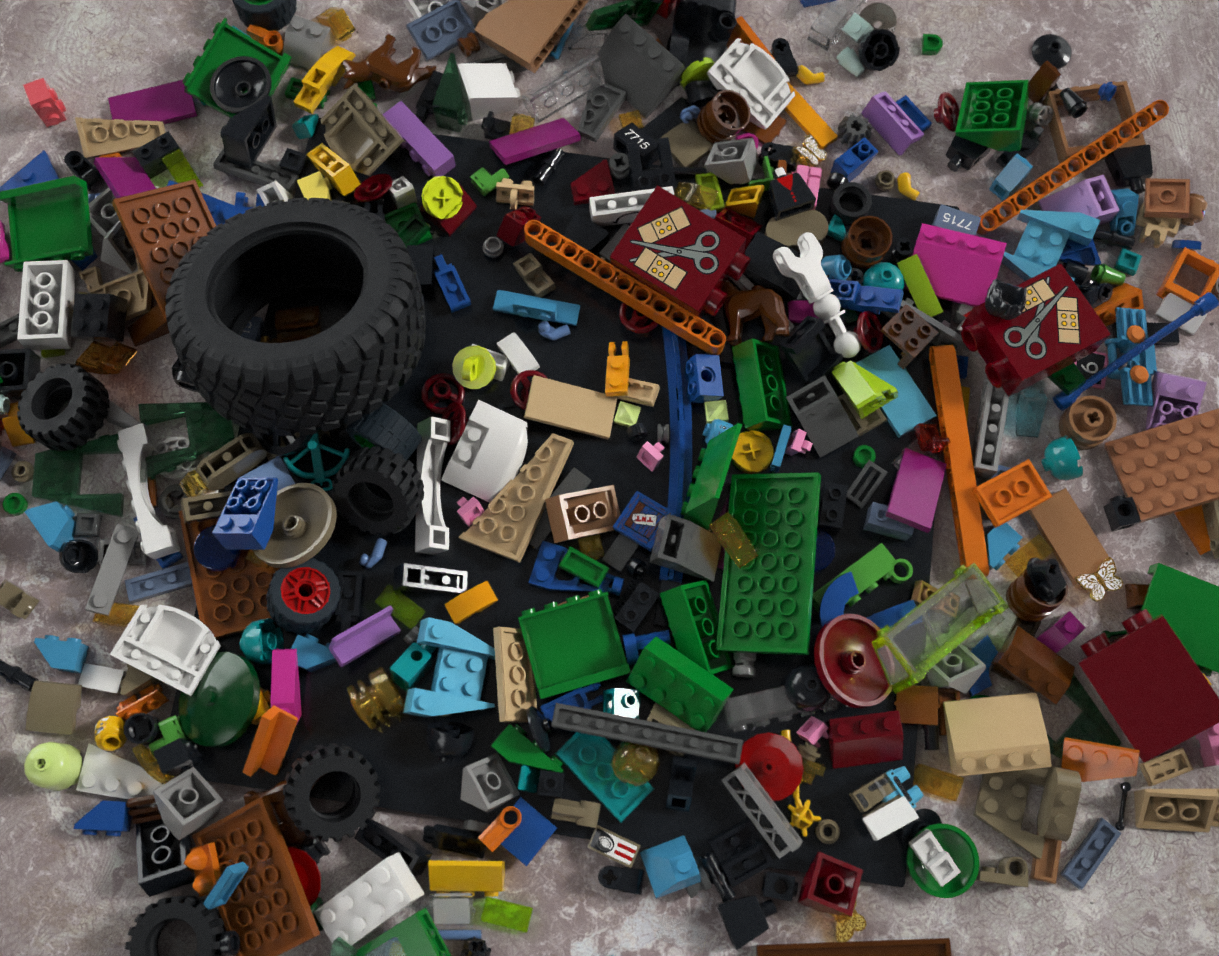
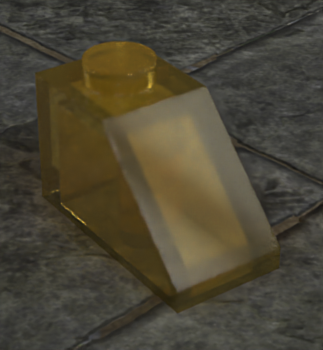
[316,7,356,42]
[709,512,758,568]

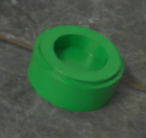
[852,445,876,468]
[2,493,28,516]

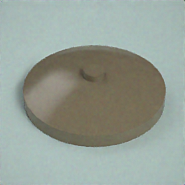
[253,483,337,568]

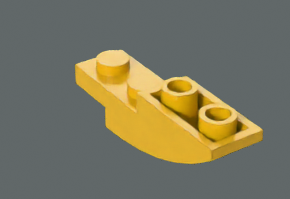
[293,46,356,114]

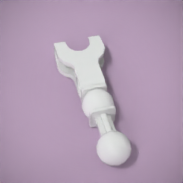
[773,232,861,358]

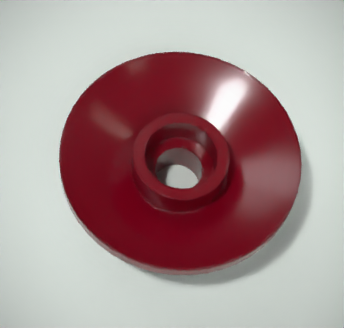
[354,174,393,202]

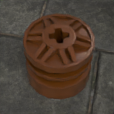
[697,90,751,144]
[841,216,893,271]
[1006,568,1068,623]

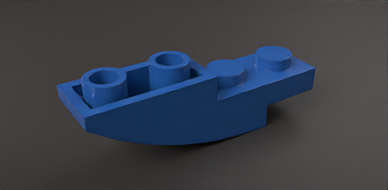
[828,279,904,314]

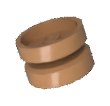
[1059,395,1117,450]

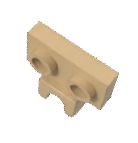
[1136,203,1182,248]

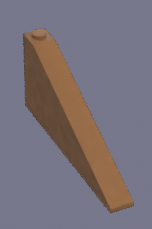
[474,0,589,73]

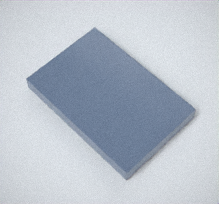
[406,0,477,62]

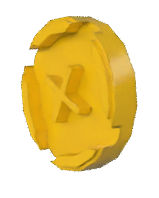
[731,430,774,474]

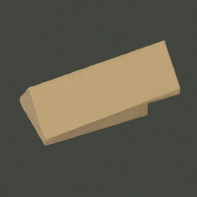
[1134,789,1219,833]

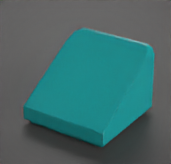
[292,114,319,139]
[518,765,540,793]

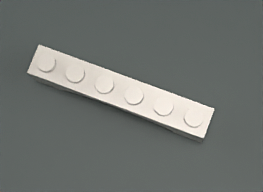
[415,417,450,555]
[117,423,180,559]

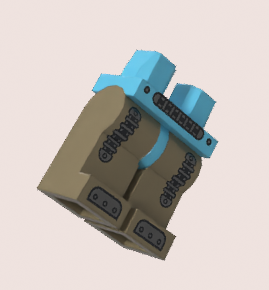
[849,766,924,817]

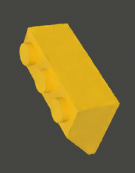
[428,860,505,896]

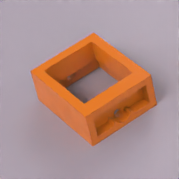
[1156,247,1219,305]

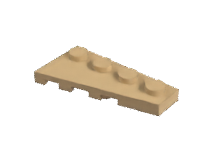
[75,117,166,159]

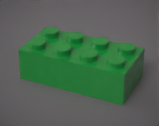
[626,637,734,732]

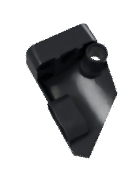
[667,0,737,87]

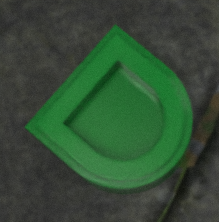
[921,34,943,55]

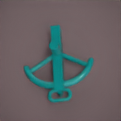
[283,432,350,491]

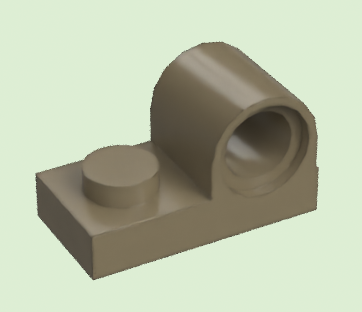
[975,857,1029,887]

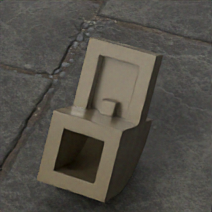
[0,579,39,620]

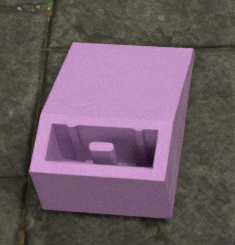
[1038,175,1120,225]
[1145,371,1207,431]

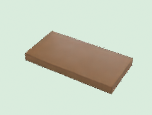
[1028,488,1113,585]

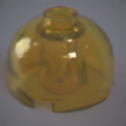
[612,742,660,786]

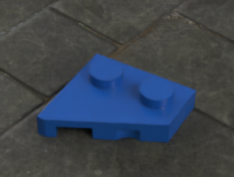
[1058,238,1101,266]

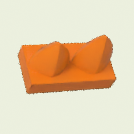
[184,842,221,897]

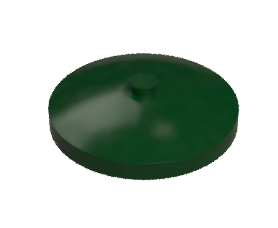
[179,652,260,747]

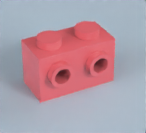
[23,78,66,127]

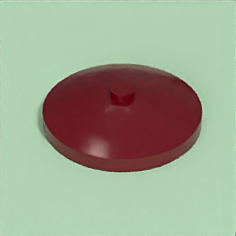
[814,614,897,708]

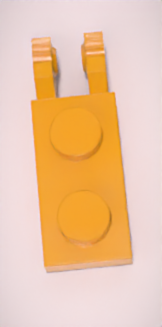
[605,341,630,397]

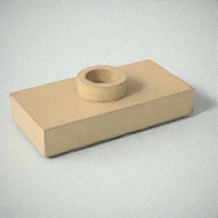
[616,378,660,407]
[1139,748,1194,786]

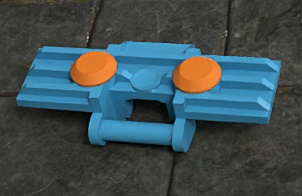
[1105,307,1157,407]

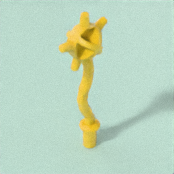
[781,730,821,837]

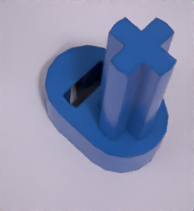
[622,630,671,666]

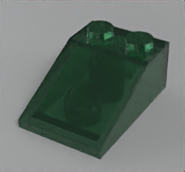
[433,53,468,133]

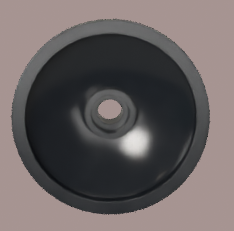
[210,56,272,114]

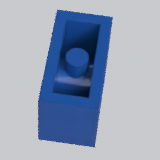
[685,354,724,403]

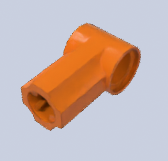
[246,25,284,56]
[478,806,522,853]

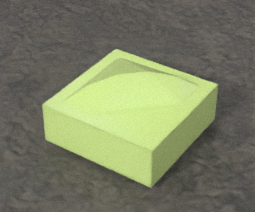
[704,400,729,424]
[614,401,641,427]

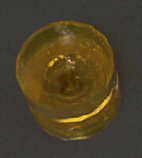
[347,666,405,730]

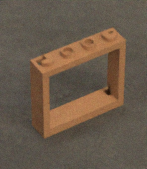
[1042,81,1146,165]

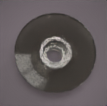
[859,3,897,33]

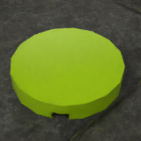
[680,57,715,90]

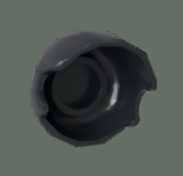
[59,539,99,574]

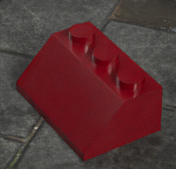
[825,710,903,769]

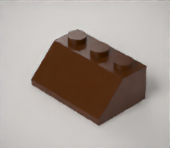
[991,626,1075,705]

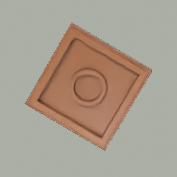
[1144,178,1190,218]

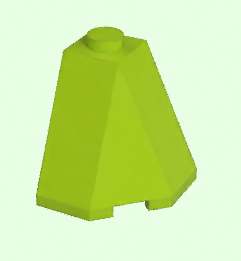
[832,360,898,419]

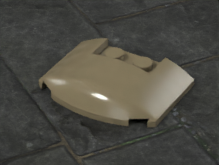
[321,84,404,176]

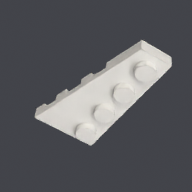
[76,743,171,804]

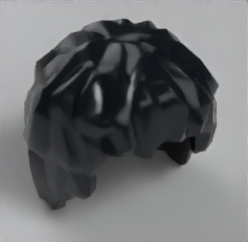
[985,279,1027,320]

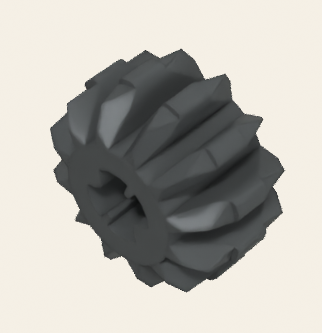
[837,113,872,149]

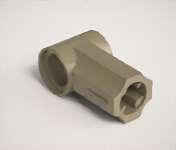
[551,798,601,828]

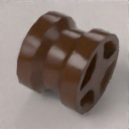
[457,32,481,58]

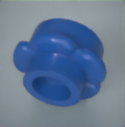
[1098,81,1117,102]

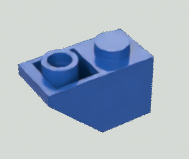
[830,137,879,182]
[74,801,132,836]

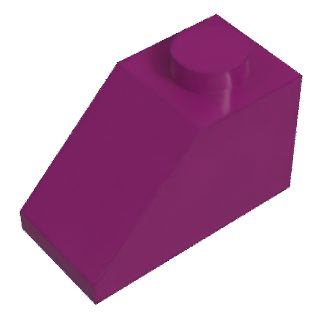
[1036,611,1086,653]

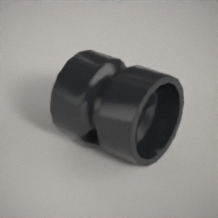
[124,713,163,746]

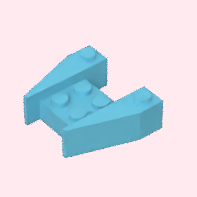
[1001,210,1100,281]
[403,617,495,717]

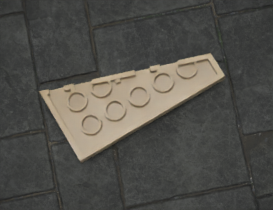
[458,434,574,563]

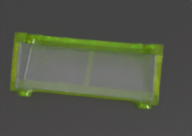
[871,563,1009,694]

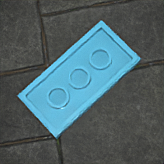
[856,345,937,438]

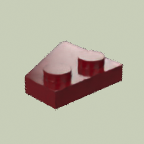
[571,159,615,206]

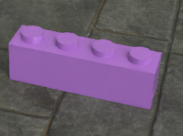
[383,101,456,177]

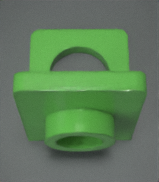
[749,156,775,191]

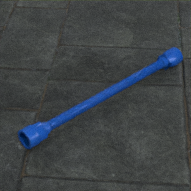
[1053,292,1219,411]

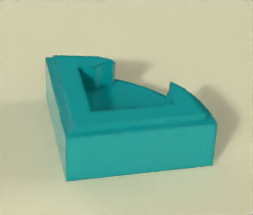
[827,214,846,242]

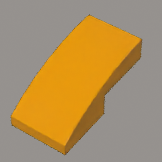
[444,581,498,624]

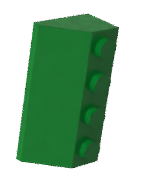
[732,338,792,432]
[660,580,735,674]

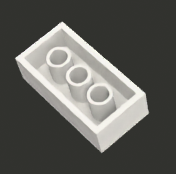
[17,260,76,350]
[314,852,425,954]

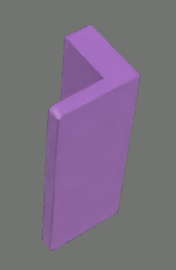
[862,91,924,156]
[328,605,401,667]

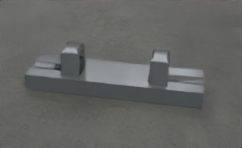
[880,298,962,350]

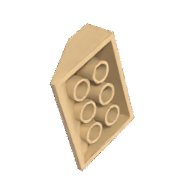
[943,692,1052,776]

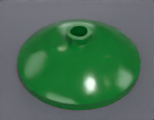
[907,824,979,898]

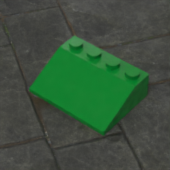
[955,80,1029,152]
[680,423,742,530]

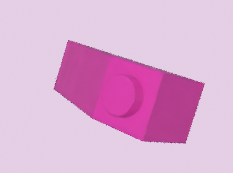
[271,649,302,725]

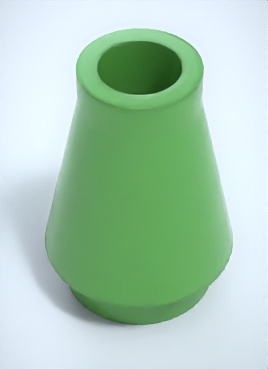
[1091,264,1126,286]

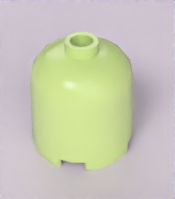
[24,742,83,791]

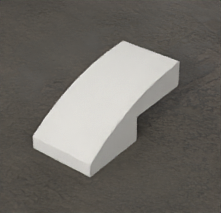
[496,332,540,374]
[78,663,127,695]
[909,829,960,887]

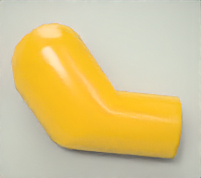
[796,65,825,85]
[897,172,920,201]

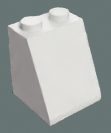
[457,63,521,121]

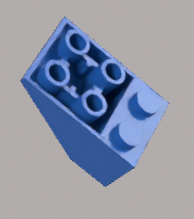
[212,477,278,550]

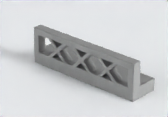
[721,763,803,859]

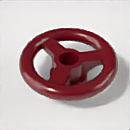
[934,92,960,132]
[619,296,662,333]
[854,311,883,353]
[510,370,548,410]
[421,373,465,414]
[441,402,469,445]

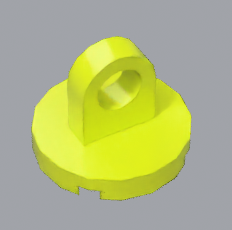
[421,176,463,219]
[452,346,496,389]

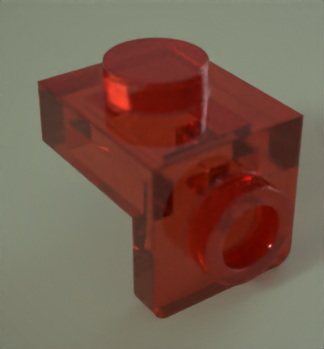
[914,423,950,453]

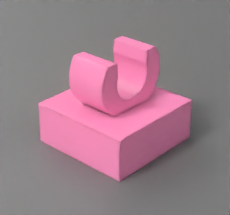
[785,429,813,456]
[636,441,665,472]
[457,496,484,527]
[796,716,829,748]

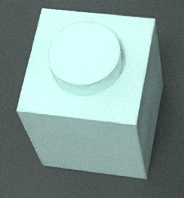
[842,13,874,44]

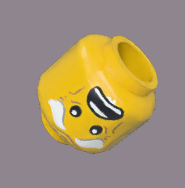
[95,716,127,751]

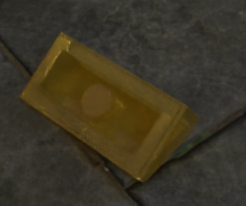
[93,603,139,627]
[913,764,964,802]

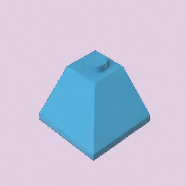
[25,501,76,553]
[640,835,701,899]

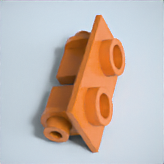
[116,683,169,723]

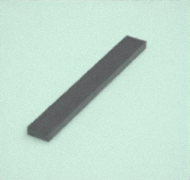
[551,703,743,765]

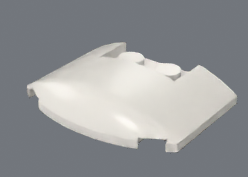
[707,38,795,130]
[441,400,528,503]
[110,605,221,696]

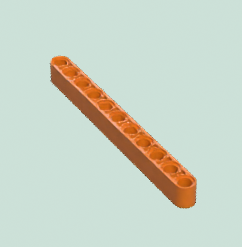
[977,100,1169,235]
[524,220,726,355]
[929,344,989,578]

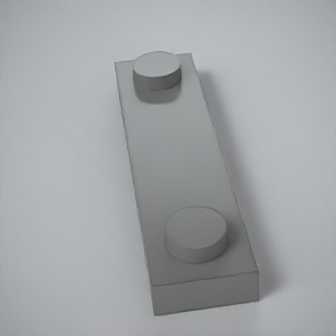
[85,523,140,617]

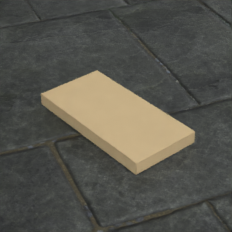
[524,375,617,439]
[493,627,537,723]

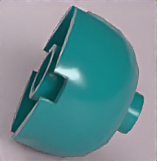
[861,262,904,290]
[1041,435,1083,481]
[240,618,284,665]

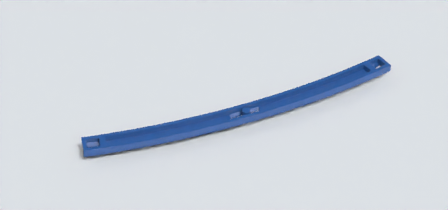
[659,307,692,583]

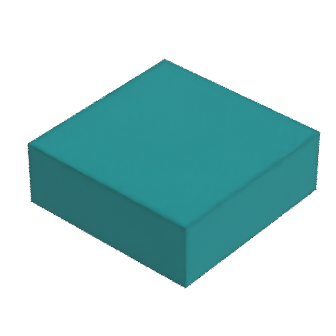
[1114,248,1142,276]

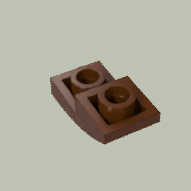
[1029,60,1061,103]

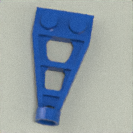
[529,540,624,596]

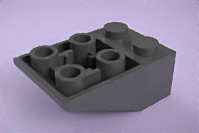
[786,375,859,458]
[650,514,723,582]

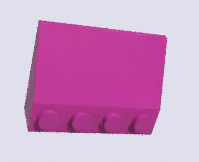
[904,223,1007,307]

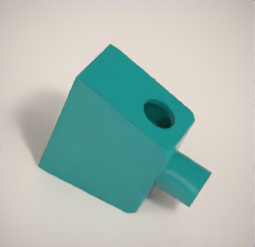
[390,642,437,692]

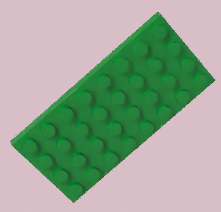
[716,473,821,655]

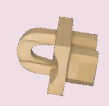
[496,178,534,210]

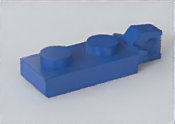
[434,254,471,313]

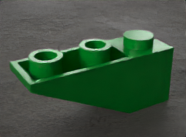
[491,724,564,773]

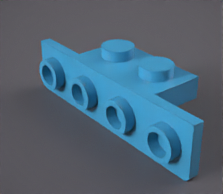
[493,290,580,326]

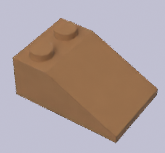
[545,485,620,543]

